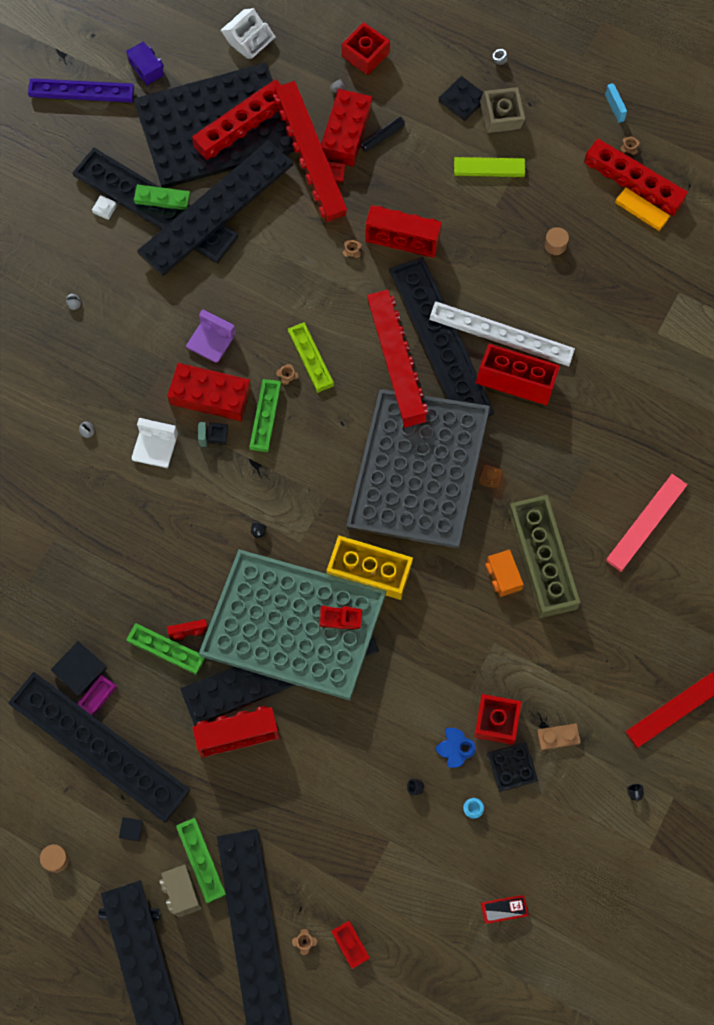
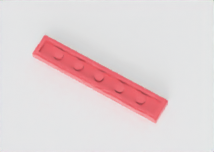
[606,474,688,572]

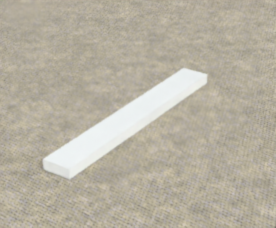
[429,301,575,367]

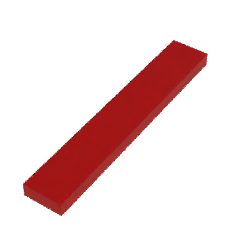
[625,671,714,748]

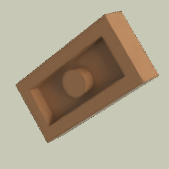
[536,723,581,751]

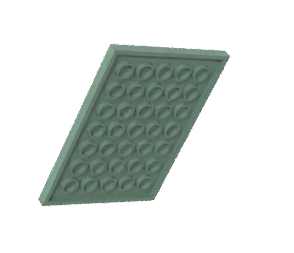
[199,549,386,701]

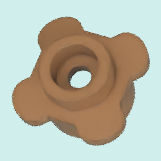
[620,137,640,155]
[343,240,362,258]
[276,364,298,385]
[292,929,317,955]

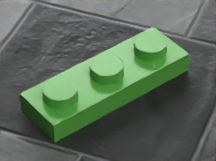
[134,185,191,210]

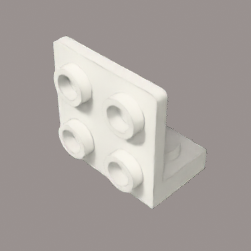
[132,418,178,468]

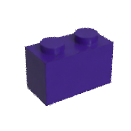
[126,41,164,86]

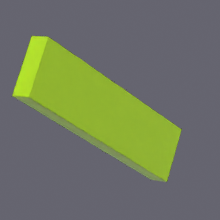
[454,157,525,177]
[288,322,334,393]

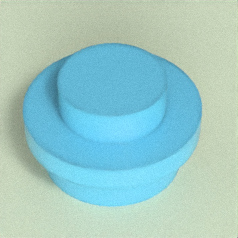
[463,798,484,819]

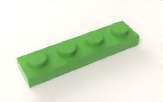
[250,379,281,452]
[126,623,206,675]
[176,818,226,904]

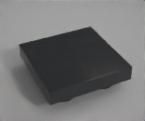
[50,641,107,697]
[487,742,538,792]

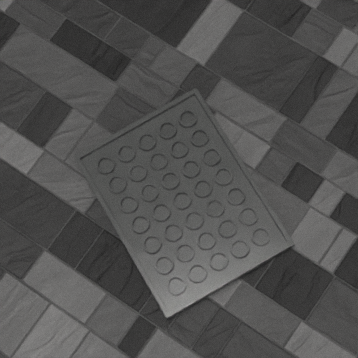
[346,389,490,549]

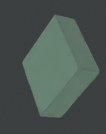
[198,422,207,447]

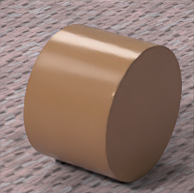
[544,227,569,255]
[40,844,69,873]

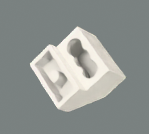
[220,8,276,59]

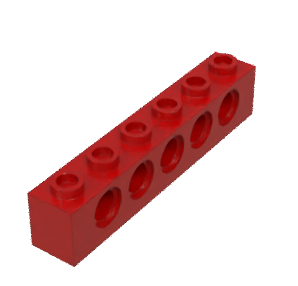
[192,79,281,160]
[584,138,688,216]

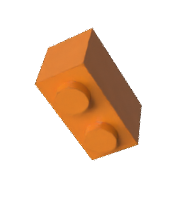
[485,549,524,597]

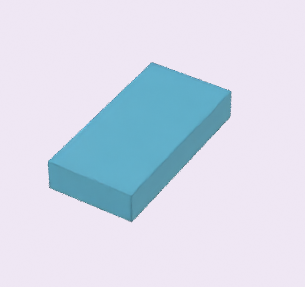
[605,83,627,123]

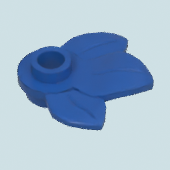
[435,728,476,768]

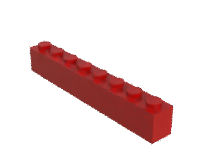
[273,81,347,222]
[367,290,429,428]

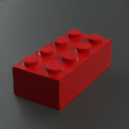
[321,89,372,166]
[365,205,442,258]
[476,344,560,405]
[167,363,251,422]
[192,706,279,758]

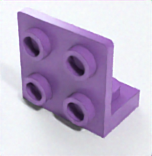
[186,309,236,364]

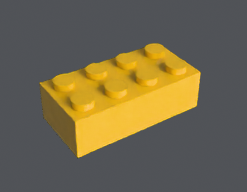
[326,535,413,600]

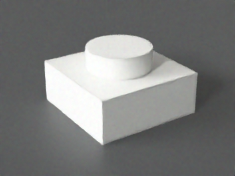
[92,195,117,220]

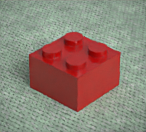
[341,22,390,75]
[473,694,522,745]

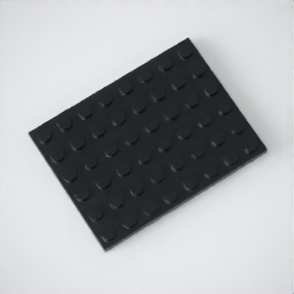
[133,63,294,188]

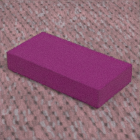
[77,674,117,717]

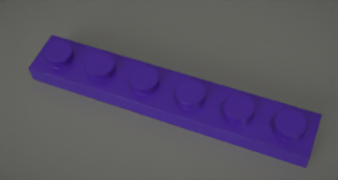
[28,78,134,102]

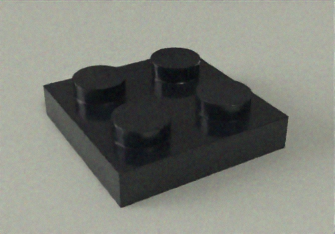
[438,76,484,121]

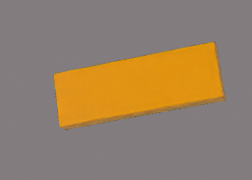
[615,188,670,231]

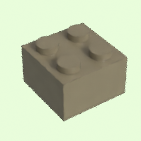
[480,87,525,133]
[159,864,202,918]

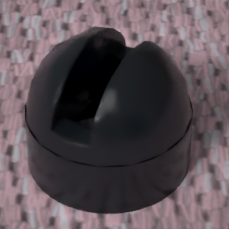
[251,523,267,538]
[407,779,425,795]
[627,784,644,801]

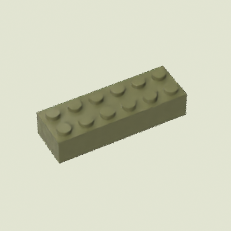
[508,495,580,618]

